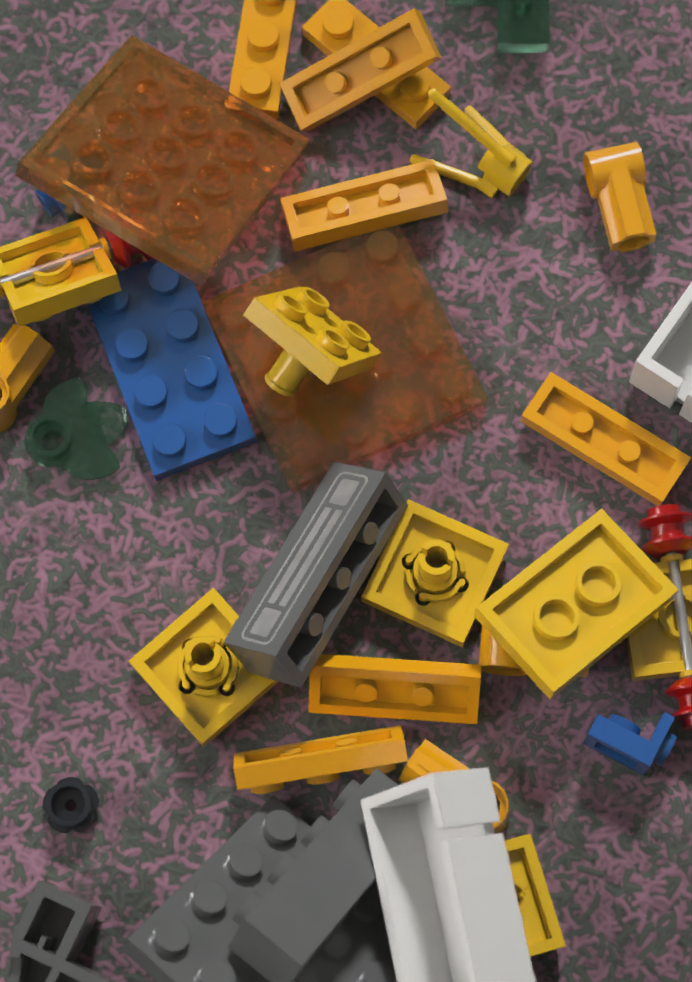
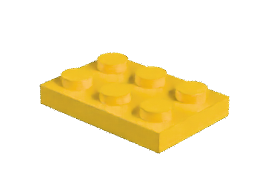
[474,508,679,700]

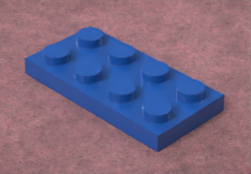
[88,249,257,481]

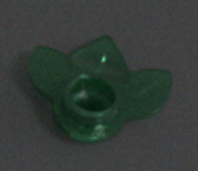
[24,377,129,480]

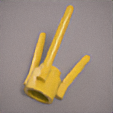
[410,89,533,199]

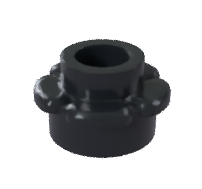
[42,777,99,833]

